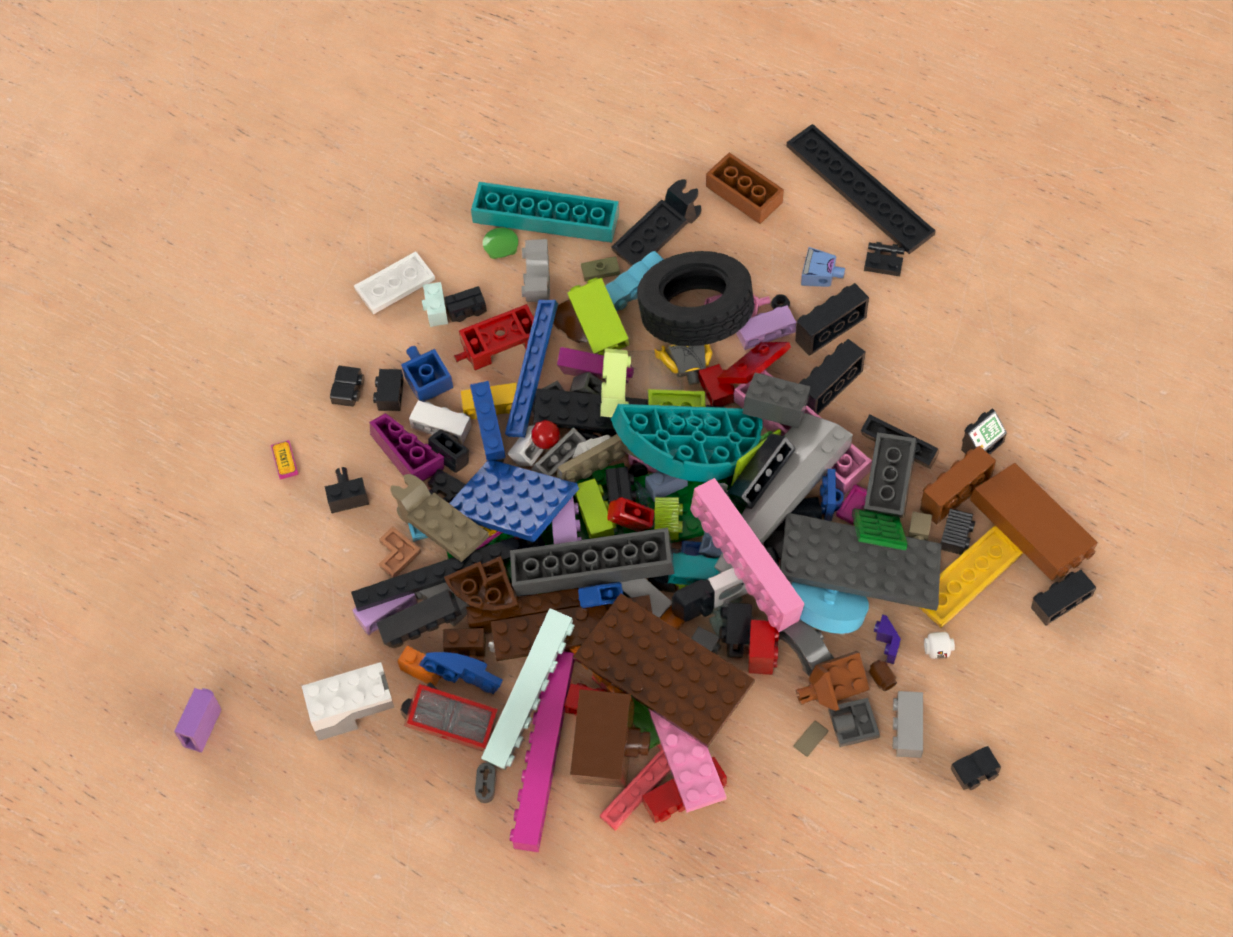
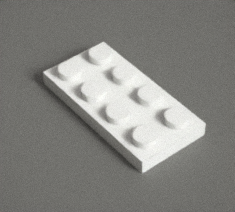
[354,252,435,314]

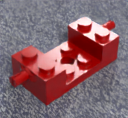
[454,304,534,370]

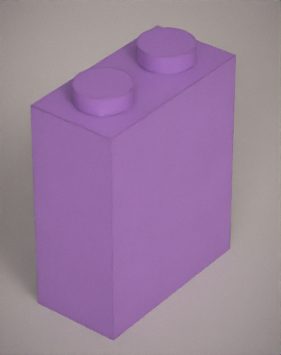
[174,688,222,753]

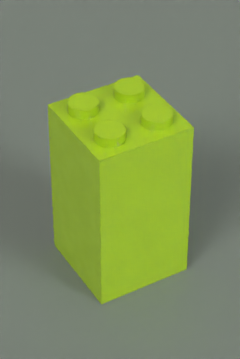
[567,278,630,356]

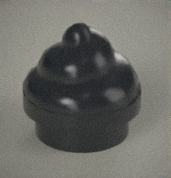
[629,463,648,477]

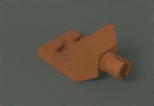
[796,651,870,711]

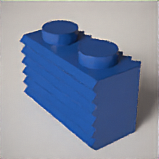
[578,582,623,608]

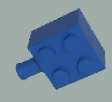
[401,346,453,402]

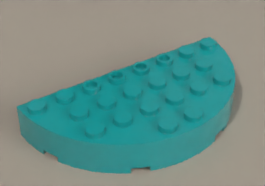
[611,404,763,482]

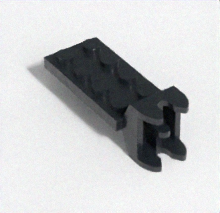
[611,179,702,266]

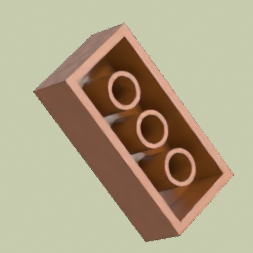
[706,152,784,224]
[920,446,996,525]

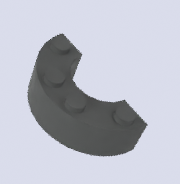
[775,619,834,677]

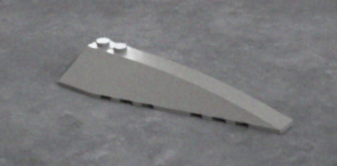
[715,413,853,573]

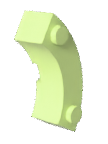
[600,348,631,417]

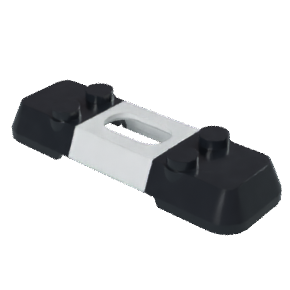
[672,547,779,621]

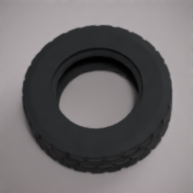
[637,251,754,346]

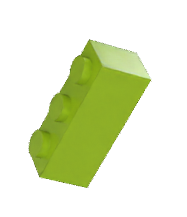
[574,479,616,539]

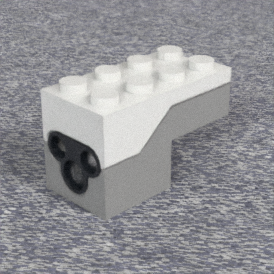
[302,662,394,741]

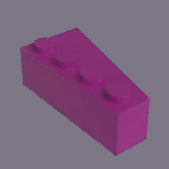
[369,413,444,481]

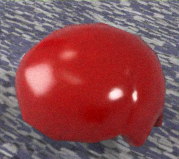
[531,420,560,449]

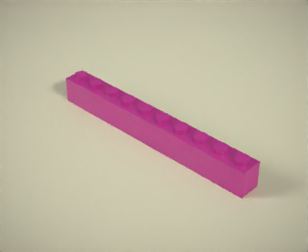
[510,652,575,852]

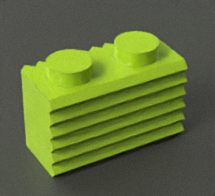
[655,497,683,540]

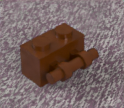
[443,628,486,662]

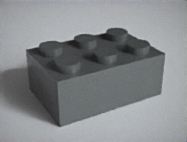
[743,373,810,428]

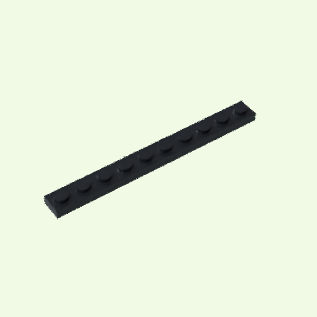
[351,534,545,612]

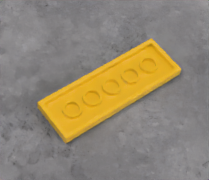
[918,526,1023,628]

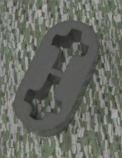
[475,763,496,803]

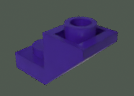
[874,614,901,664]

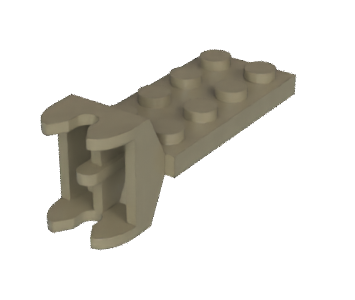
[557,434,640,483]
[390,474,489,562]

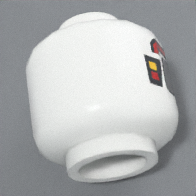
[924,632,955,659]

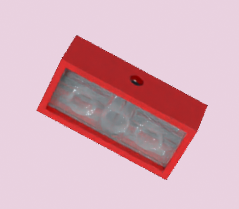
[404,684,497,751]

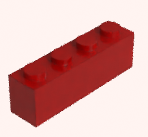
[642,756,727,823]

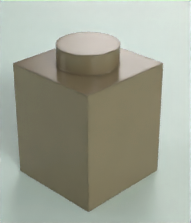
[908,511,932,541]

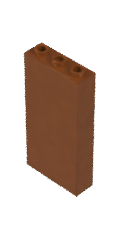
[970,463,1098,581]

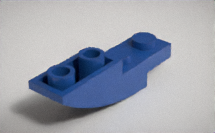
[419,652,503,694]

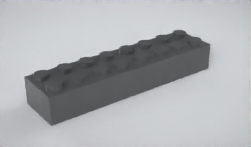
[510,528,675,597]

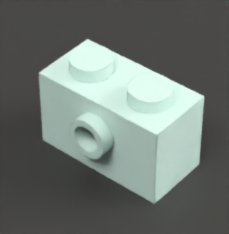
[422,282,448,327]

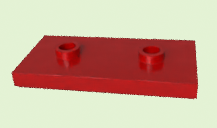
[717,342,791,384]

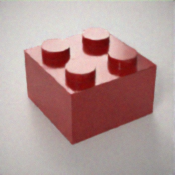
[748,620,779,675]

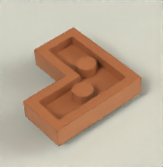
[379,526,421,578]

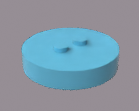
[791,582,869,634]

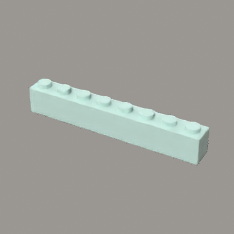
[481,608,575,770]

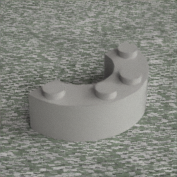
[522,239,550,302]

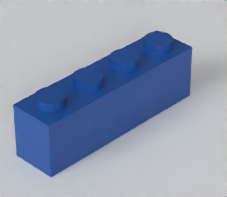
[470,381,506,461]

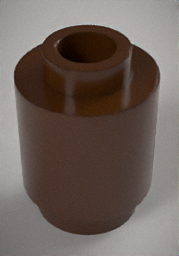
[868,660,897,691]

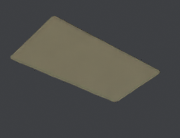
[793,721,829,757]

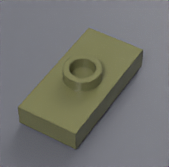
[581,256,620,281]

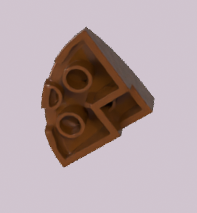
[553,300,588,343]
[444,556,519,611]

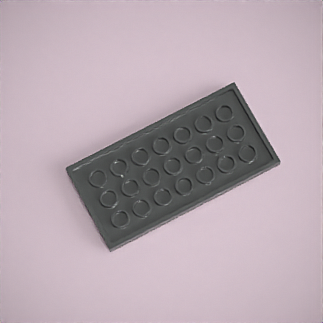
[780,513,941,611]

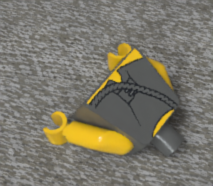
[654,344,712,385]

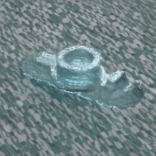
[634,481,650,507]

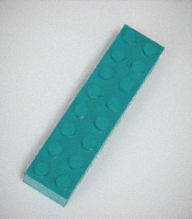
[471,182,619,243]

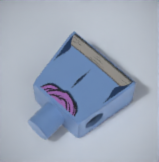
[801,247,845,287]

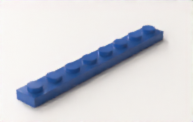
[505,300,558,437]

